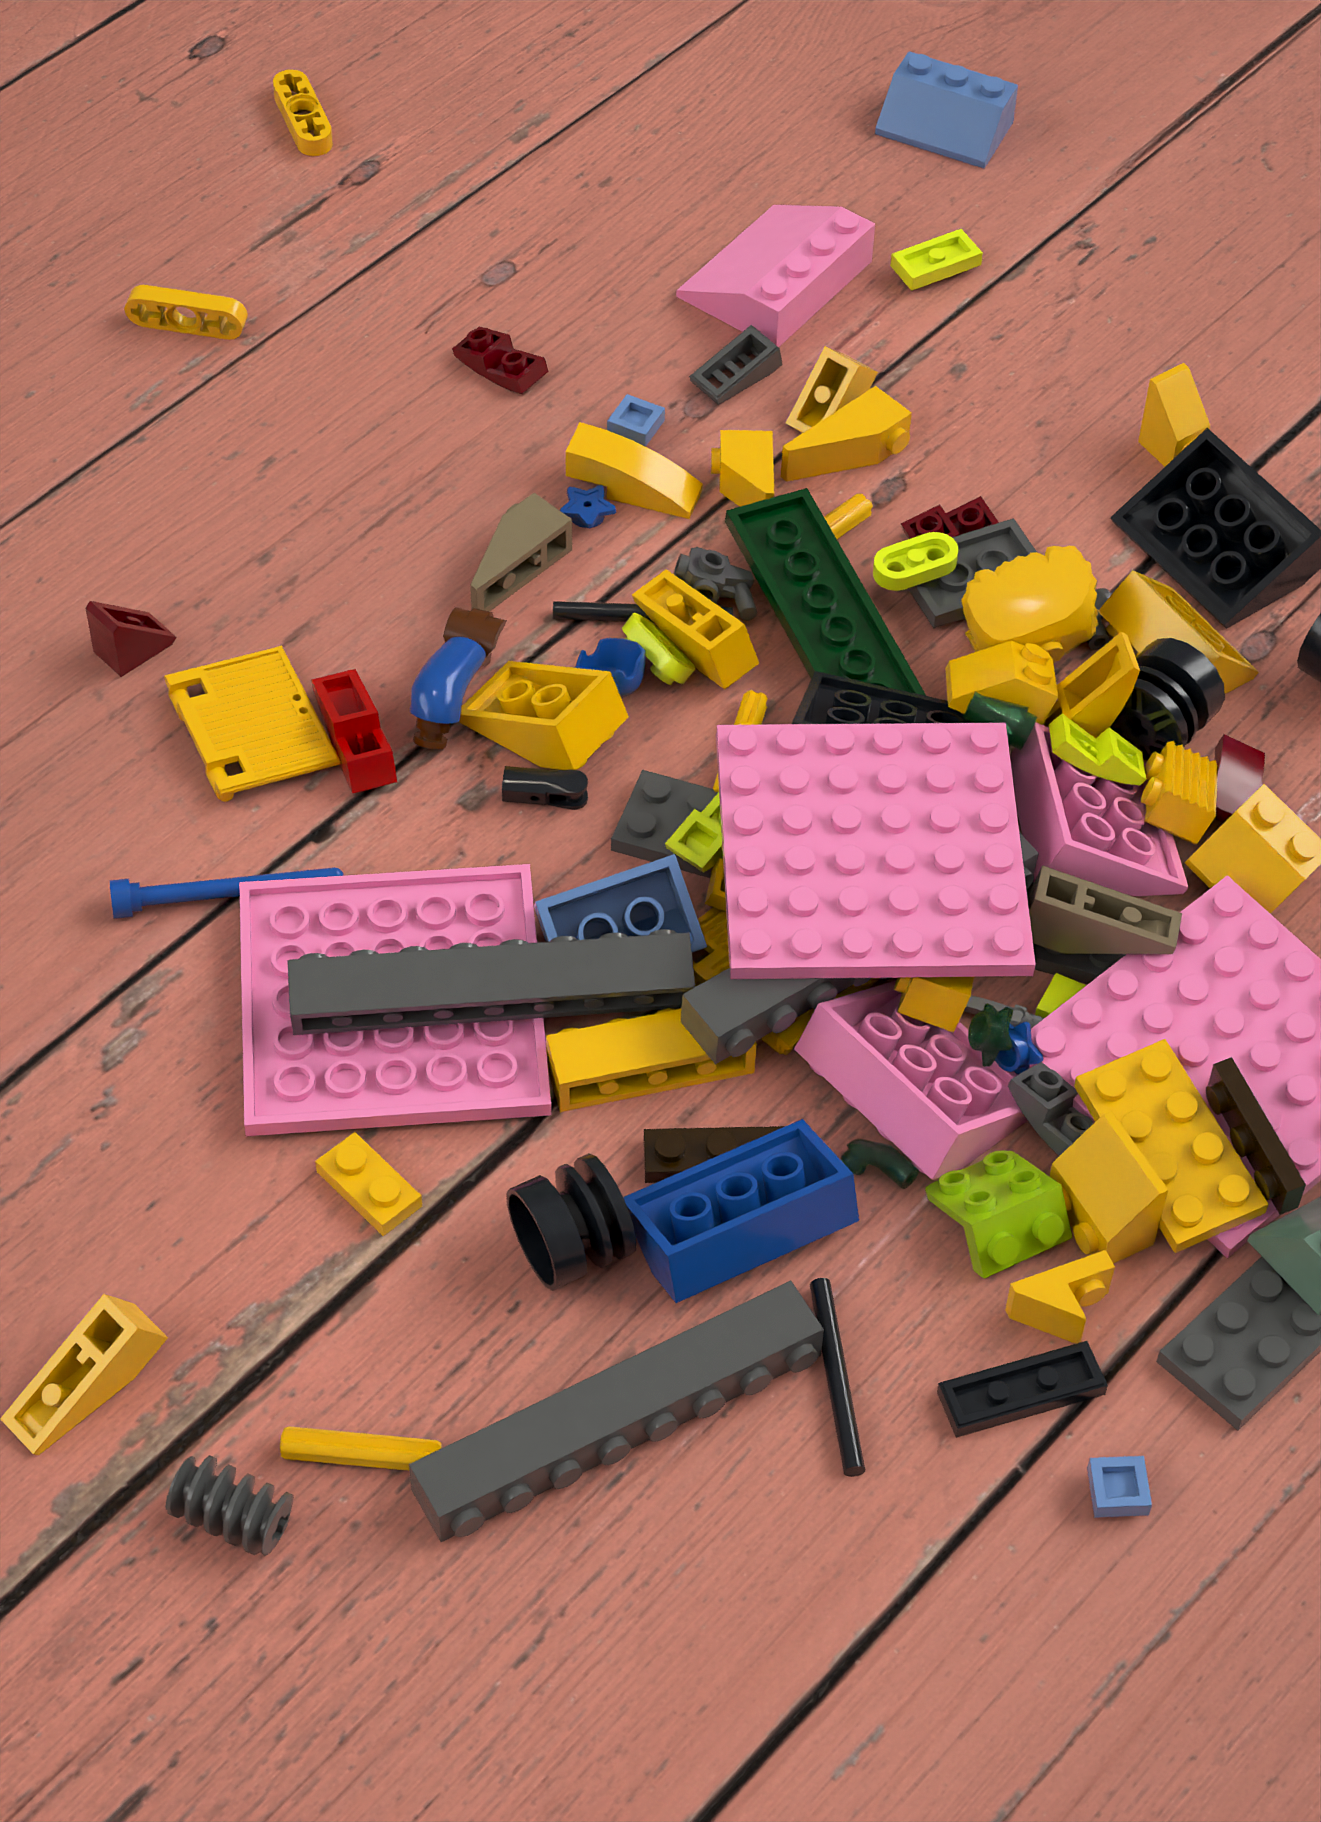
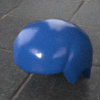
[575,638,646,698]

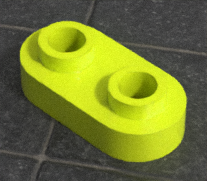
[873,532,959,591]
[622,613,696,685]

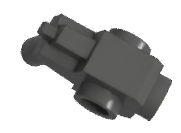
[673,547,757,621]

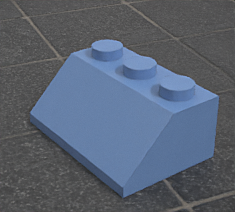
[875,51,1018,169]
[534,854,707,952]

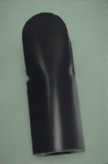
[502,766,588,810]

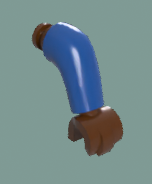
[410,607,507,749]

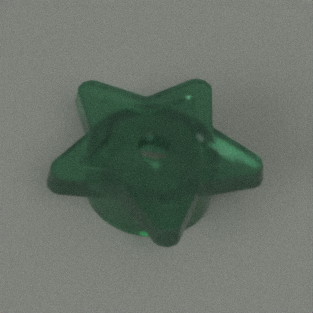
[968,1003,1013,1067]

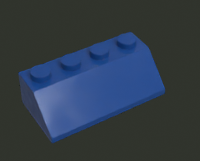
[623,1119,859,1303]

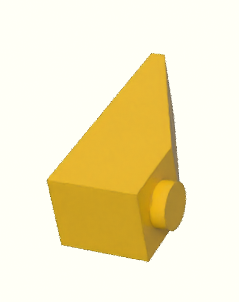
[781,386,912,482]
[632,569,759,690]
[0,1294,168,1455]

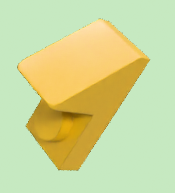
[1005,1250,1115,1343]

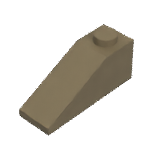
[470,493,572,612]
[1027,865,1182,954]

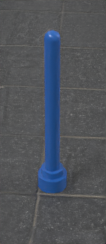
[109,867,344,919]

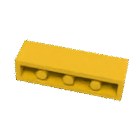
[546,1008,757,1112]

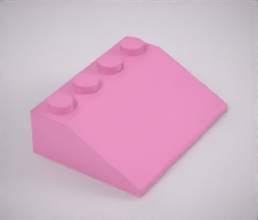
[676,205,875,347]
[1010,722,1188,896]
[794,981,1028,1180]

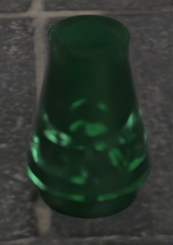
[963,691,1037,750]

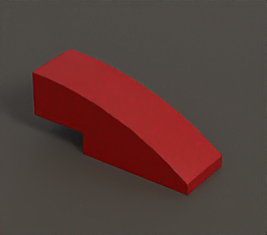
[311,669,397,794]

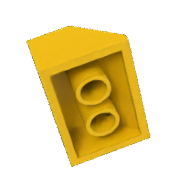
[1098,570,1259,694]

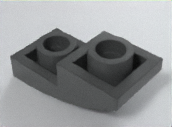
[1008,1062,1094,1156]

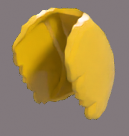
[961,546,1098,663]

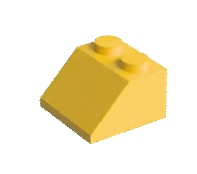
[945,640,1058,738]
[1184,784,1321,914]
[1049,1111,1168,1264]

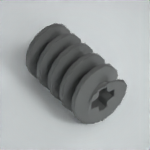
[165,1455,294,1556]

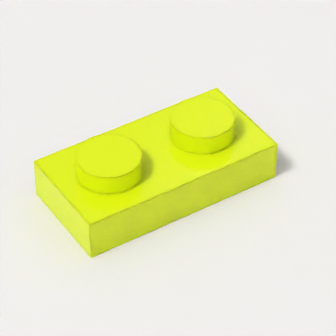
[890,229,983,291]

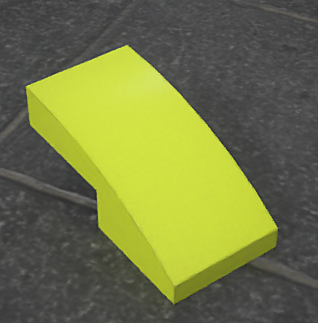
[1049,713,1147,786]
[665,792,723,873]

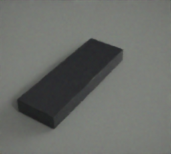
[937,1341,1108,1438]

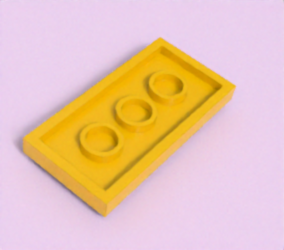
[1074,1039,1269,1253]

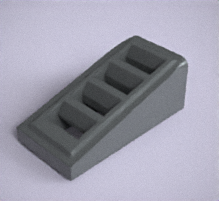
[689,325,783,405]

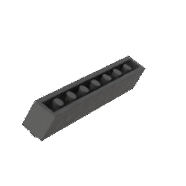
[681,832,1039,1065]
[287,929,695,1035]
[409,1280,824,1542]

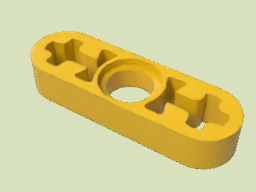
[273,70,333,156]
[124,285,248,340]

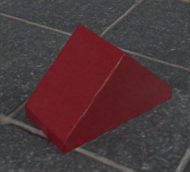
[85,601,177,677]

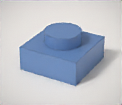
[607,394,665,447]
[1087,1456,1152,1518]

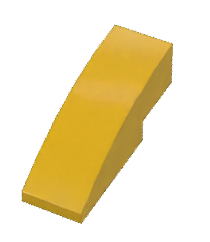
[565,422,703,519]
[1043,632,1140,738]

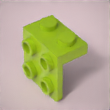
[925,1150,1072,1279]

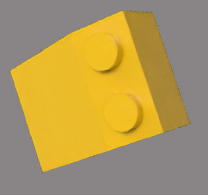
[459,661,629,770]

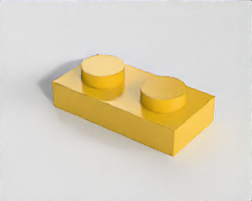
[315,1132,423,1236]

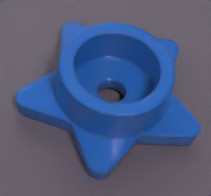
[560,485,616,529]
[991,1019,1044,1075]

